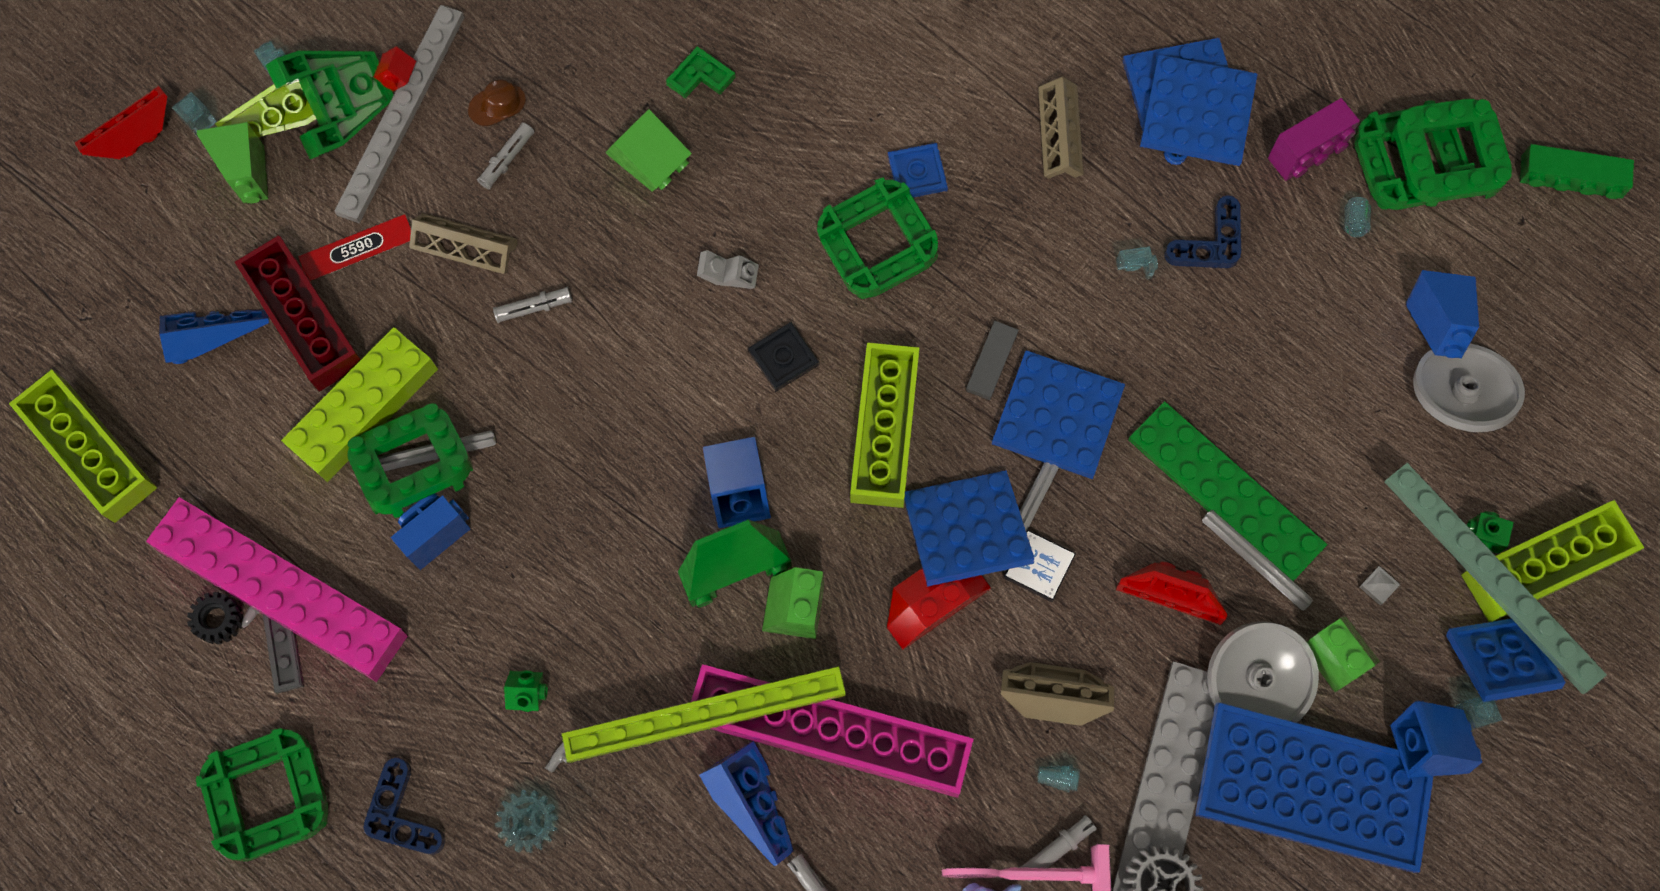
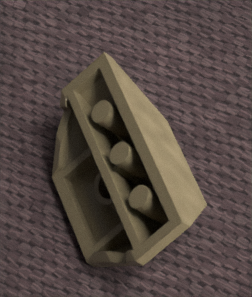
[1001,662,1114,726]

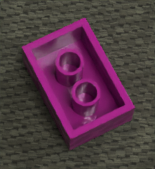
[1268,98,1360,181]

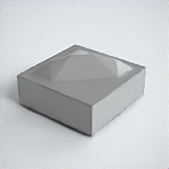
[1359,566,1400,605]

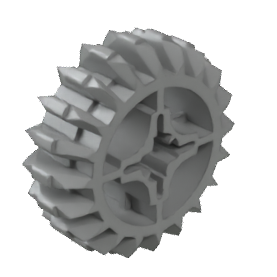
[1123,845,1203,891]

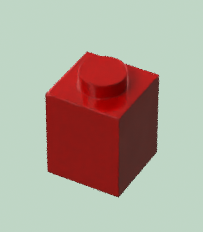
[374,47,416,91]

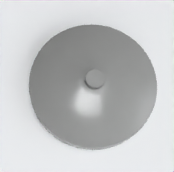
[1413,344,1525,432]
[1207,621,1319,723]

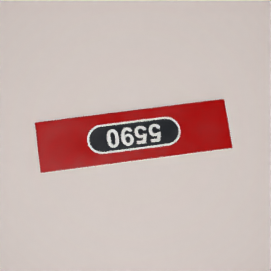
[298,214,411,281]

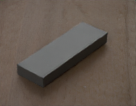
[966,321,1019,400]
[263,614,304,694]

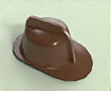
[468,80,526,126]

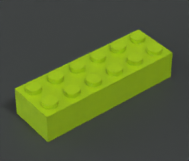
[281,327,438,483]
[850,343,919,508]
[9,370,157,523]
[1461,500,1644,622]

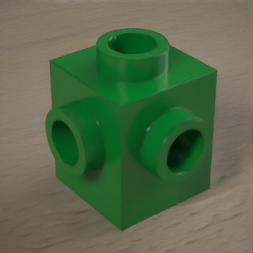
[1467,512,1514,554]
[504,670,548,712]

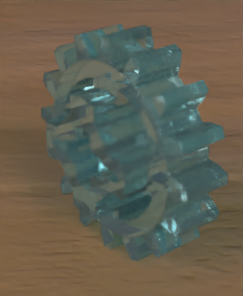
[495,790,558,853]

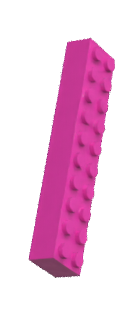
[146,497,408,683]
[691,664,973,798]

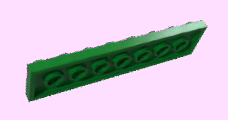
[1128,401,1328,581]

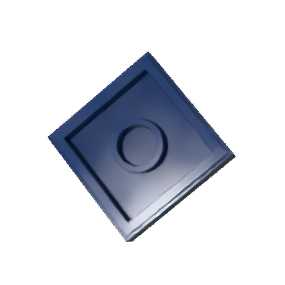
[888,143,948,197]

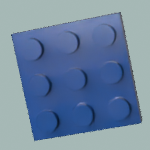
[1446,619,1565,702]

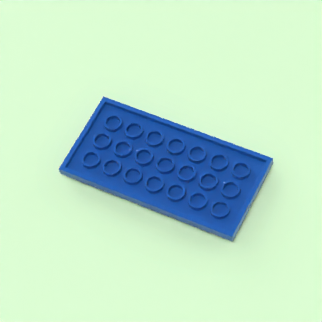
[1195,703,1433,873]

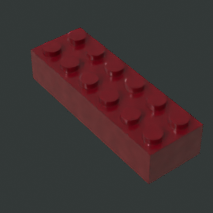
[234,235,361,392]

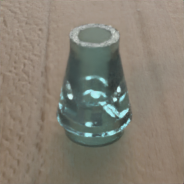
[1038,765,1080,793]

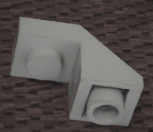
[697,250,759,289]

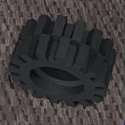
[187,592,243,644]

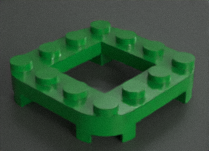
[1391,99,1512,207]
[1354,101,1475,210]
[817,177,938,299]
[347,403,473,518]
[196,729,328,861]

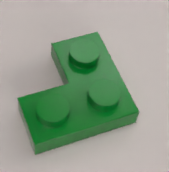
[666,46,736,99]

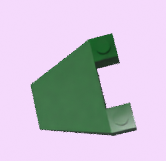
[265,51,394,160]
[678,519,792,608]

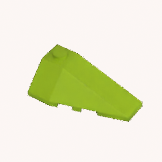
[215,81,316,137]

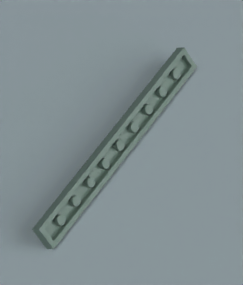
[1385,463,1607,694]

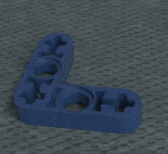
[1164,195,1241,268]
[363,758,445,855]

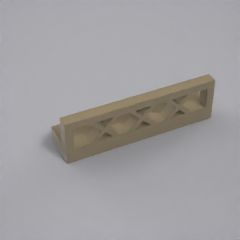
[1038,77,1084,179]
[409,213,517,274]

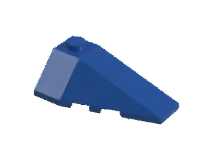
[159,310,269,364]
[699,741,794,866]

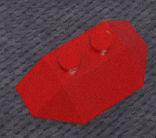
[75,86,167,160]
[1116,562,1228,625]
[887,569,991,650]

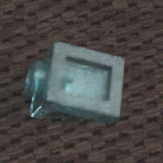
[1116,246,1158,280]

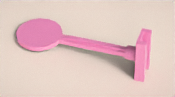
[942,845,1111,891]

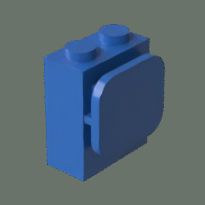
[390,493,471,570]

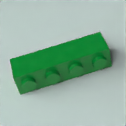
[1520,144,1634,199]

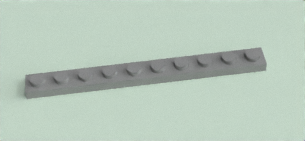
[334,5,465,224]

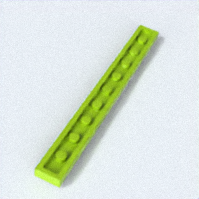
[562,667,846,763]

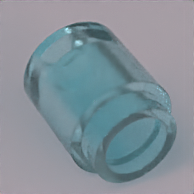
[1344,197,1371,237]

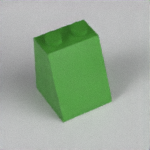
[605,109,692,192]
[197,122,268,203]
[762,567,824,639]
[1307,617,1380,692]

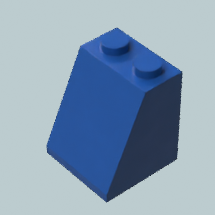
[1406,270,1479,359]
[703,437,771,528]
[1390,701,1482,778]

